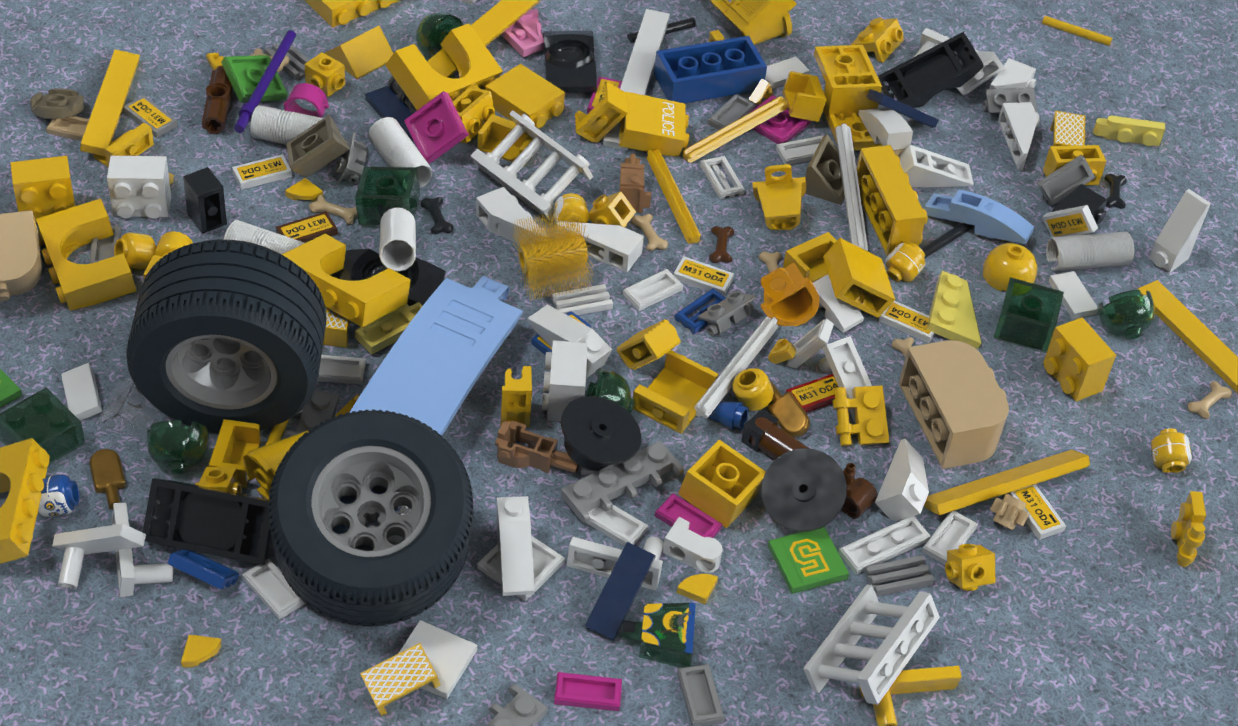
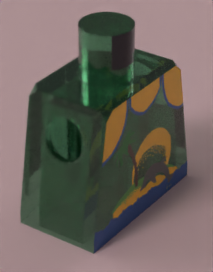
[621,602,696,668]

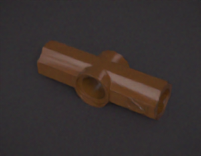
[202,66,233,134]

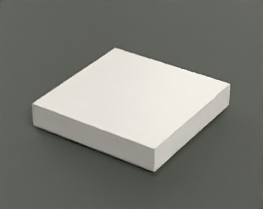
[477,535,565,601]
[398,620,477,699]

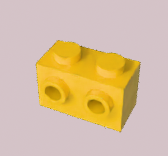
[452,87,495,143]
[1043,145,1106,185]

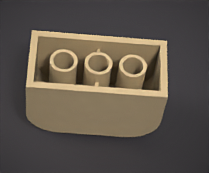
[0,210,42,302]
[898,340,1009,469]

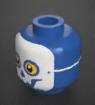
[38,474,80,517]

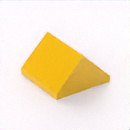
[325,25,394,79]

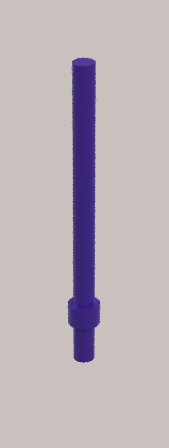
[234,30,296,133]

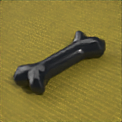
[1105,173,1127,209]
[420,197,454,234]

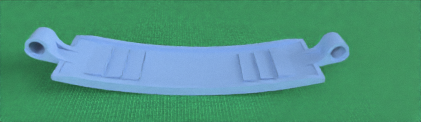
[333,276,523,534]

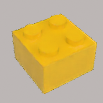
[10,155,75,223]
[1043,317,1116,401]
[678,439,766,529]

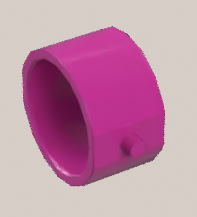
[283,83,329,118]

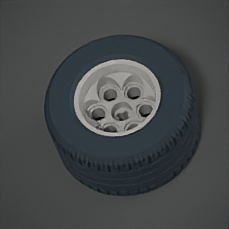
[126,239,327,433]
[268,409,473,627]

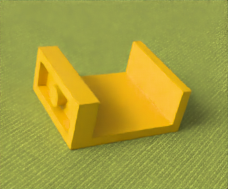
[631,350,719,434]

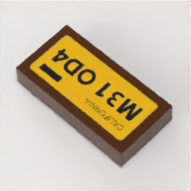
[276,211,338,243]

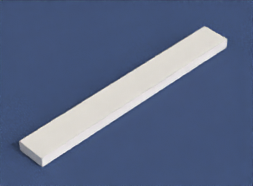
[603,9,670,151]

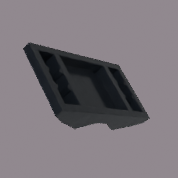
[543,31,597,92]
[878,32,984,108]
[330,249,446,306]
[142,478,271,565]

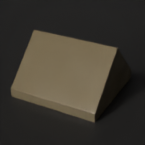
[286,115,350,177]
[805,135,845,205]

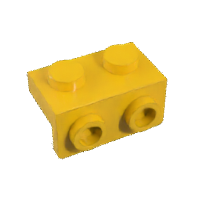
[851,18,904,63]

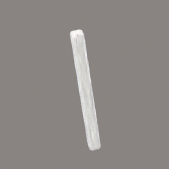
[835,124,868,251]
[694,317,778,418]

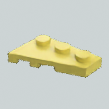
[926,270,982,349]

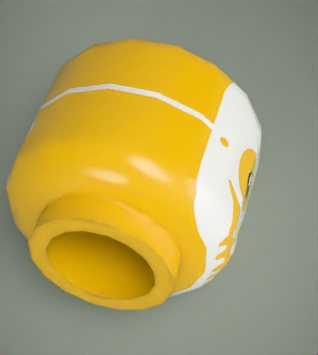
[553,193,589,223]
[885,242,926,282]
[1151,428,1192,473]

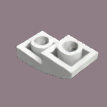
[813,274,864,333]

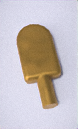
[768,381,810,438]
[89,449,126,510]

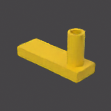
[859,666,962,726]

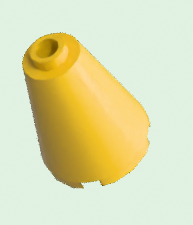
[242,430,309,500]

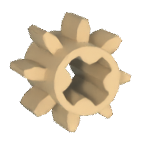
[990,494,1029,530]

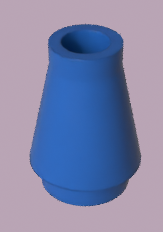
[708,402,749,430]

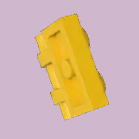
[832,385,889,447]
[1171,491,1206,567]

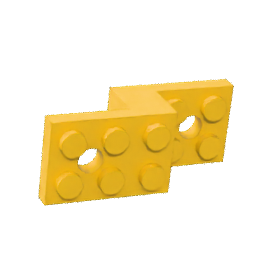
[814,45,882,151]

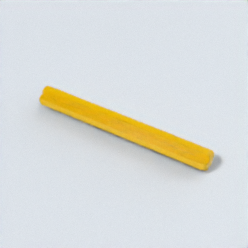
[682,96,788,163]
[647,149,701,244]

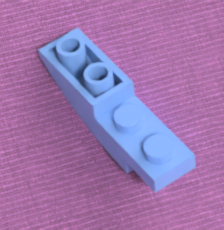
[925,189,1034,245]

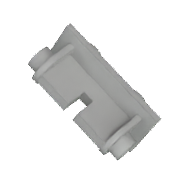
[982,88,1037,113]
[335,132,368,185]
[698,291,756,336]

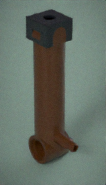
[741,409,878,519]

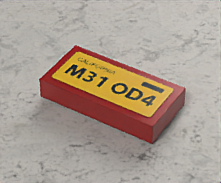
[786,374,839,413]

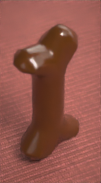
[709,226,734,263]

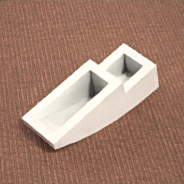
[858,108,913,150]

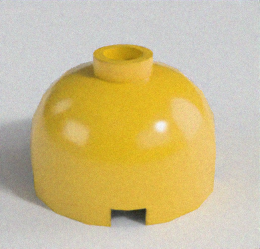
[983,243,1038,294]

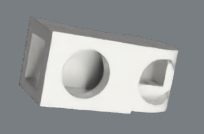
[662,517,722,573]

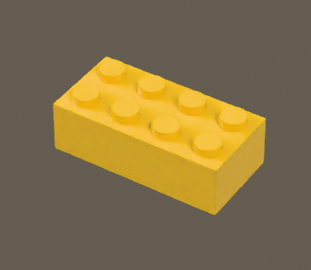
[857,145,928,256]

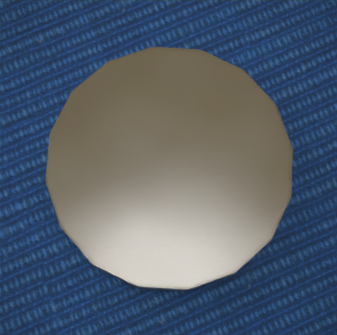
[30,88,85,119]

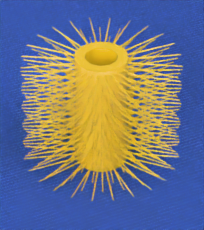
[513,209,594,301]

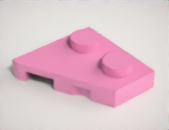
[501,8,544,58]

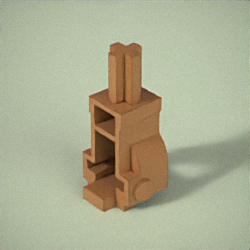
[619,154,651,213]
[495,420,579,473]

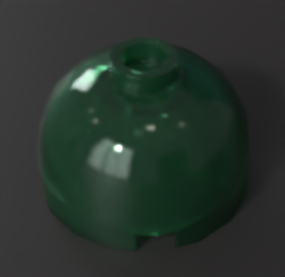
[416,12,464,59]
[1097,290,1155,340]
[586,368,634,414]
[147,420,209,474]

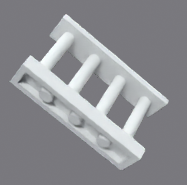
[471,110,593,222]
[803,584,940,705]

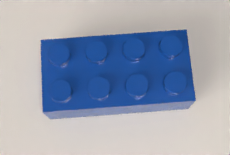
[654,36,767,103]

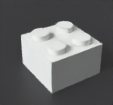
[107,156,171,219]
[542,340,588,422]

